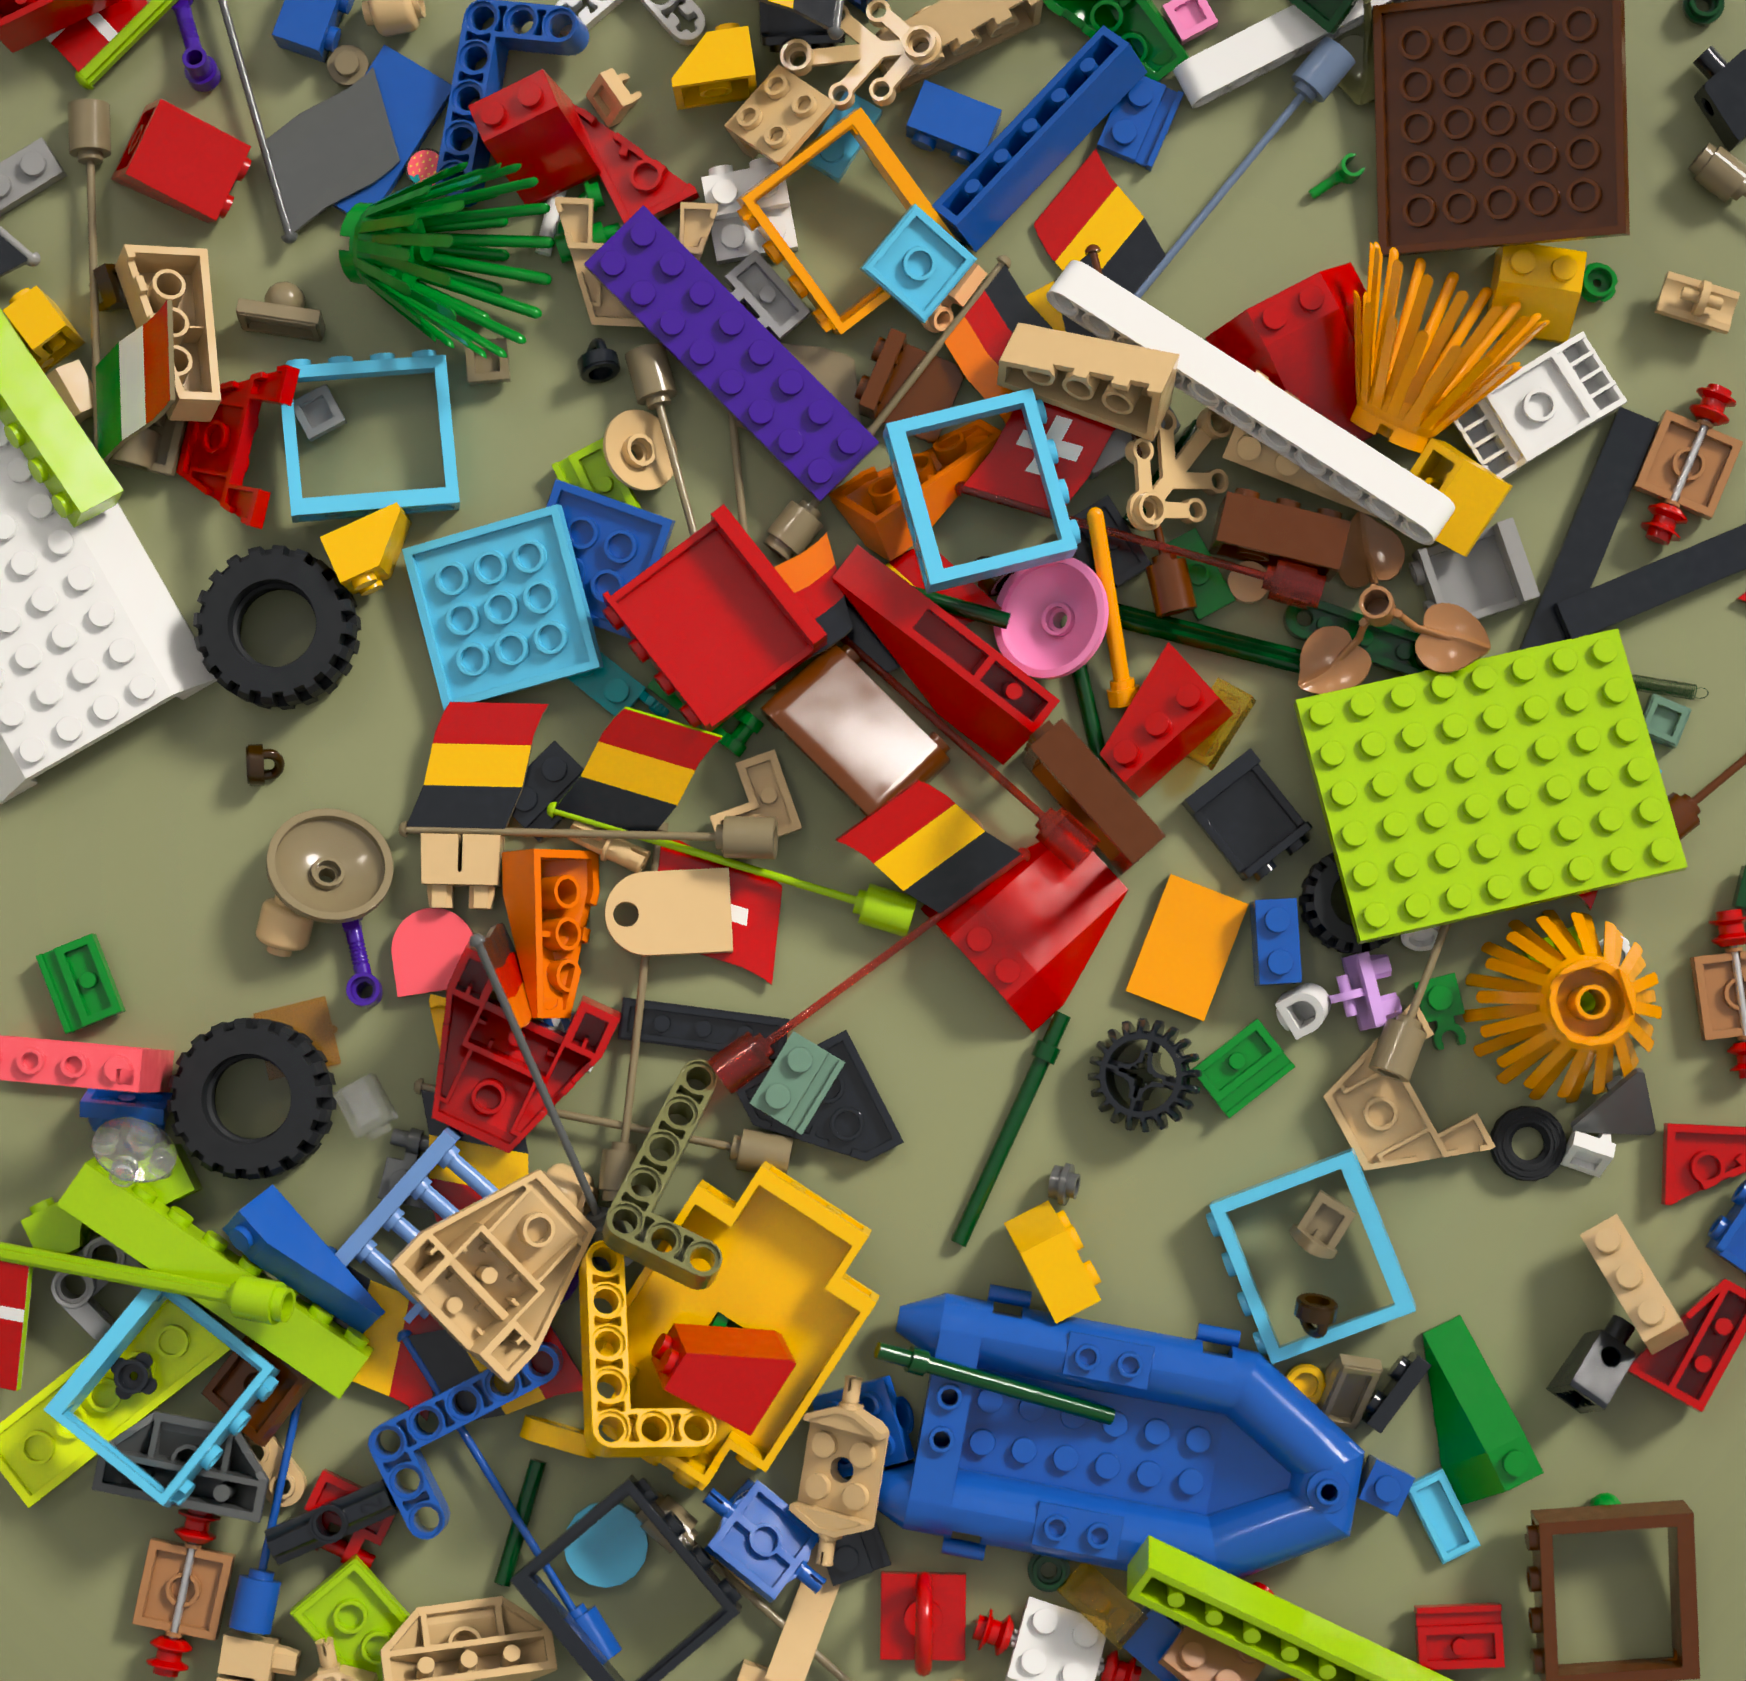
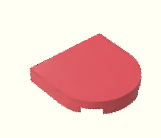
[391,908,473,997]

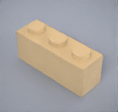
[1580,1214,1689,1355]

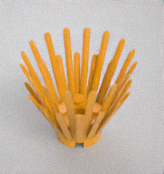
[1350,241,1550,453]
[1463,910,1662,1103]

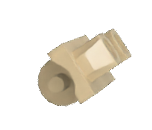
[1654,271,1740,334]

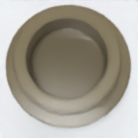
[327,45,369,87]

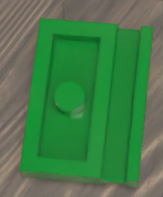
[36,933,126,1034]
[1191,1018,1295,1118]

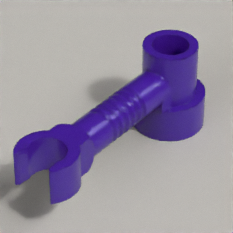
[171,0,221,92]
[342,917,383,1008]

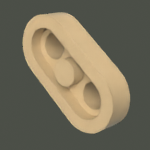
[244,1435,307,1507]

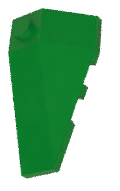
[1043,0,1189,82]
[1421,1315,1544,1505]

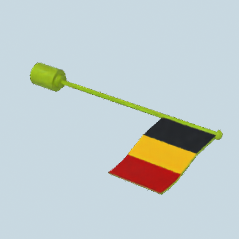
[547,706,917,937]

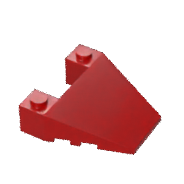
[432,942,621,1153]

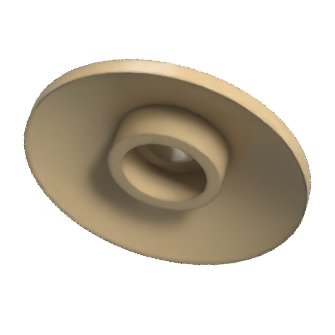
[603,409,678,491]

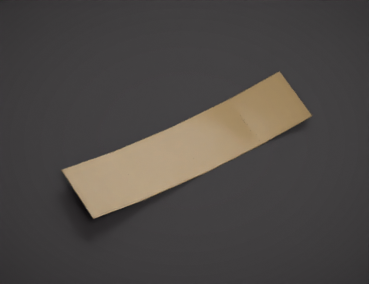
[765,1542,840,1681]

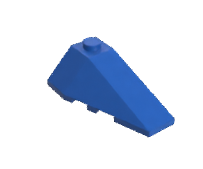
[222,1184,385,1334]

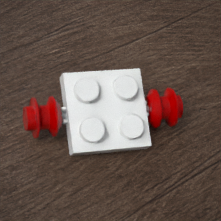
[972,1596,1142,1681]

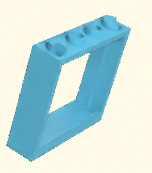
[281,350,460,523]
[883,388,1081,594]
[1206,1148,1416,1364]
[44,1288,280,1508]

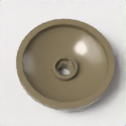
[266,808,393,924]

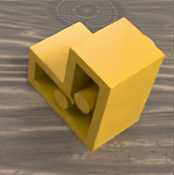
[3,285,85,373]
[1004,1200,1101,1324]

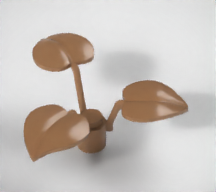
[1298,511,1491,695]

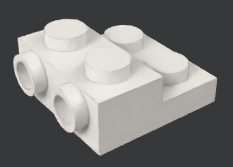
[701,157,798,265]

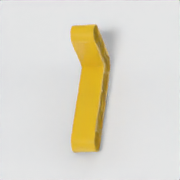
[578,1240,717,1458]

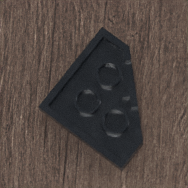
[734,1030,904,1162]

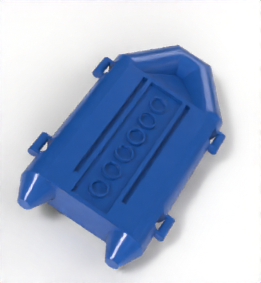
[877,1284,1365,1579]

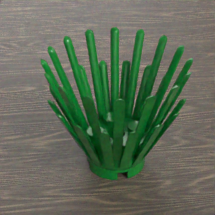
[339,162,555,359]

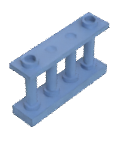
[335,1126,499,1324]

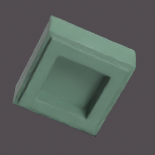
[1643,693,1692,749]

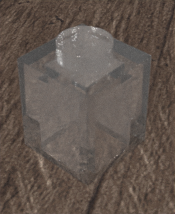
[332,1073,399,1141]

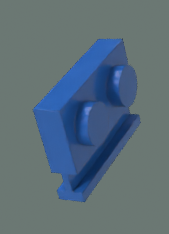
[1096,76,1184,171]

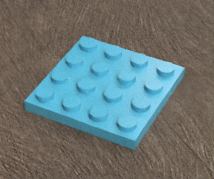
[402,504,604,711]

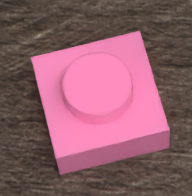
[1161,0,1218,45]

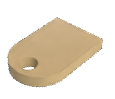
[605,868,733,957]

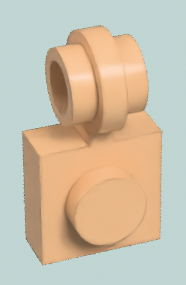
[921,263,987,333]

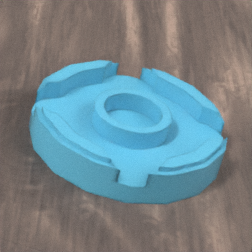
[564,1502,649,1588]

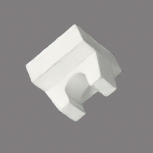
[1560,1131,1616,1178]

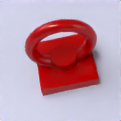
[880,1571,966,1677]

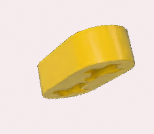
[519,1414,596,1458]

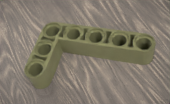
[602,1059,723,1290]

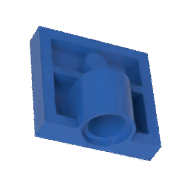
[812,1375,915,1477]

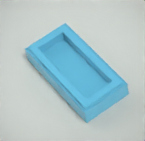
[1407,1467,1481,1564]

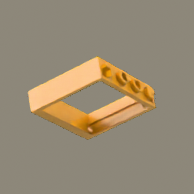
[736,107,955,335]

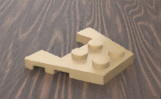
[555,197,718,327]
[1323,1004,1496,1171]

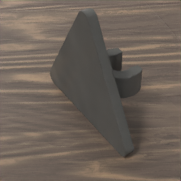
[1570,1068,1656,1135]

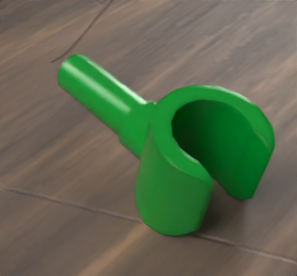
[1308,153,1365,200]

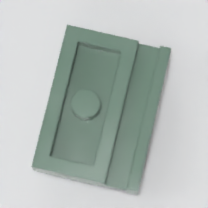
[749,1031,846,1135]

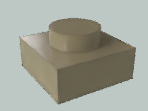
[465,338,511,385]

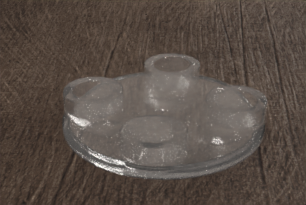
[91,1117,177,1187]

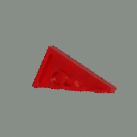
[573,104,700,224]
[1661,1123,1746,1205]

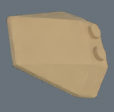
[389,1169,596,1384]

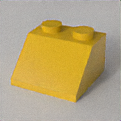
[671,23,757,110]
[1487,244,1587,344]
[320,502,412,596]

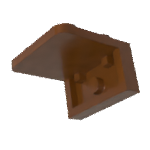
[854,328,965,443]

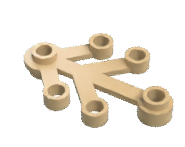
[780,0,942,111]
[1125,407,1234,531]

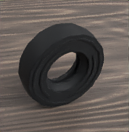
[1490,1106,1566,1181]

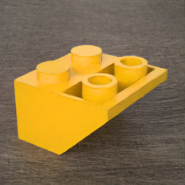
[1410,438,1513,557]

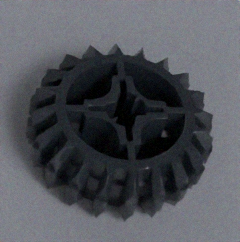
[1088,1018,1202,1133]

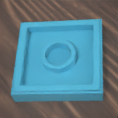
[859,204,977,323]

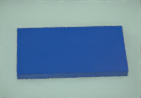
[333,44,452,215]

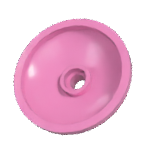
[993,557,1109,679]

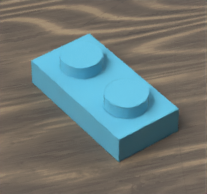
[806,91,882,183]

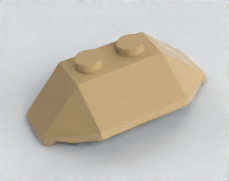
[380,1596,557,1681]

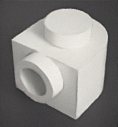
[1275,983,1331,1040]

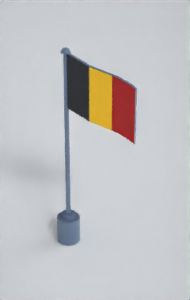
[1034,37,1355,298]

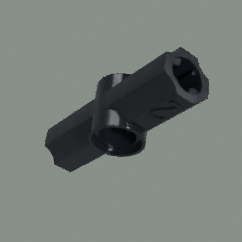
[264,1479,399,1565]

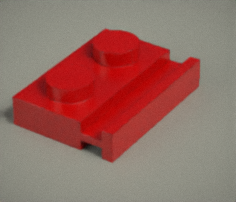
[1414,1602,1505,1670]

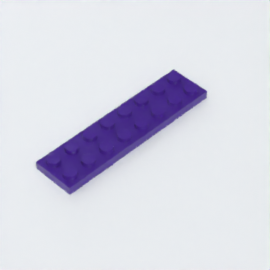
[584,205,880,503]

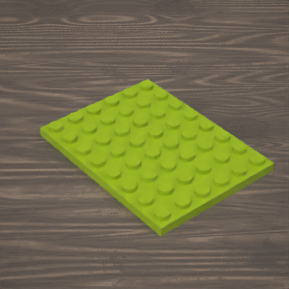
[1293,628,1688,944]

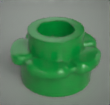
[1581,262,1618,303]

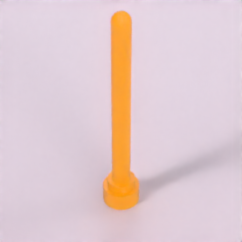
[1087,507,1140,708]

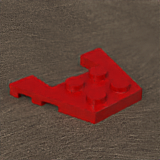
[176,365,300,529]

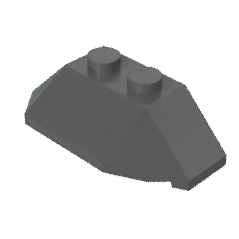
[91,1411,269,1523]

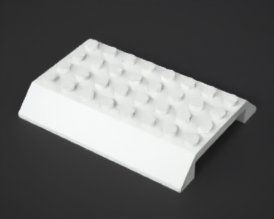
[0,420,217,804]

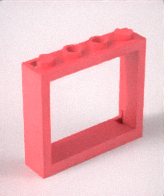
[0,1035,174,1093]

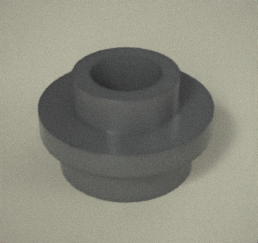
[1048,1163,1081,1206]

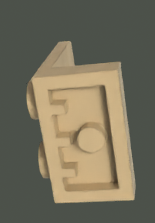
[724,64,835,167]

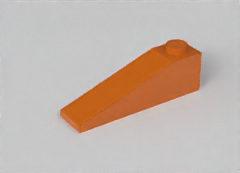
[829,419,1002,562]
[502,849,600,1019]

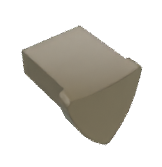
[1289,1190,1357,1259]

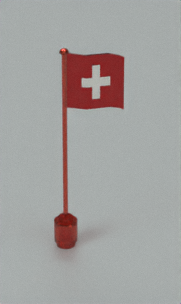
[954,399,1327,610]

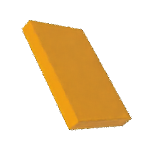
[1125,874,1249,1022]

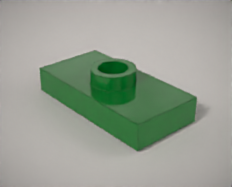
[1165,527,1235,621]

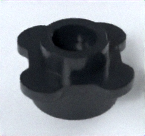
[111,1353,158,1400]

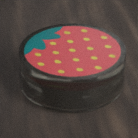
[405,148,439,187]

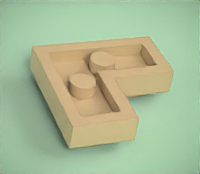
[709,749,803,854]

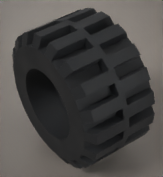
[1299,852,1395,954]

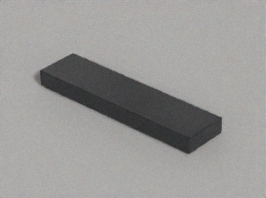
[618,997,790,1059]

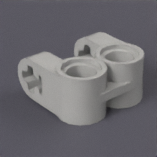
[51,1235,150,1342]

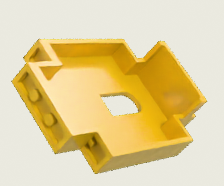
[595,1161,880,1491]

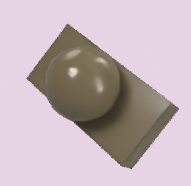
[236,281,326,342]
[1317,1354,1383,1429]

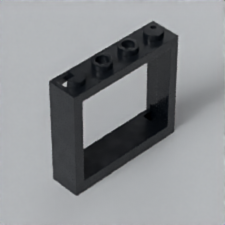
[510,1474,742,1681]

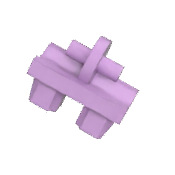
[1328,951,1403,1031]

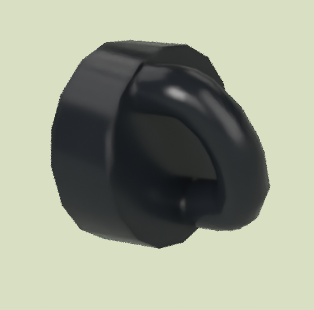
[577,338,621,384]

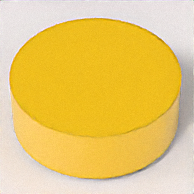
[1285,1363,1326,1404]

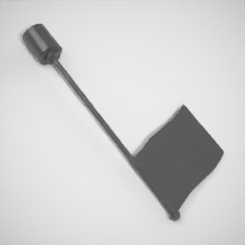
[218,0,401,244]

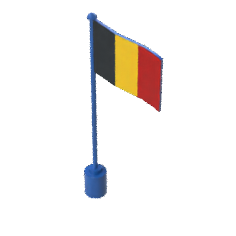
[228,1246,444,1635]
[397,1325,622,1660]

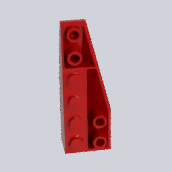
[831,545,1060,765]

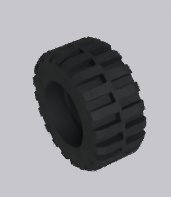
[193,545,361,710]
[167,1018,337,1180]

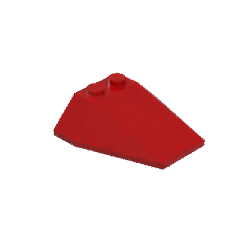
[1204,262,1379,442]
[921,828,1128,1033]

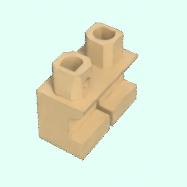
[421,833,505,910]
[216,1628,301,1681]

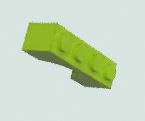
[20,1140,203,1255]

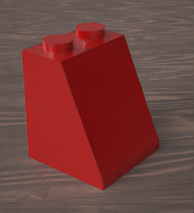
[468,69,602,205]
[111,99,252,223]
[651,1323,796,1436]

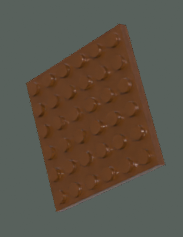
[1373,0,1630,257]

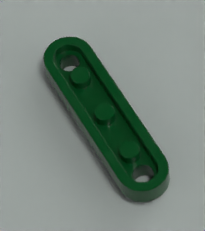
[1283,596,1430,675]

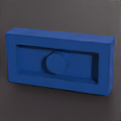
[80,1088,172,1151]

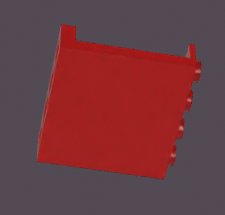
[602,504,827,732]

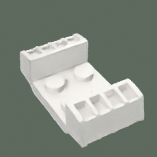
[1453,331,1628,480]

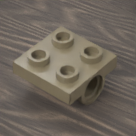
[93,413,188,477]

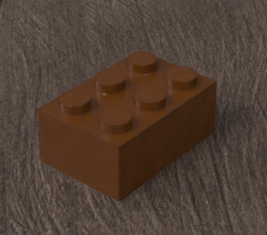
[1208,488,1351,583]

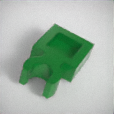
[1412,973,1466,1050]

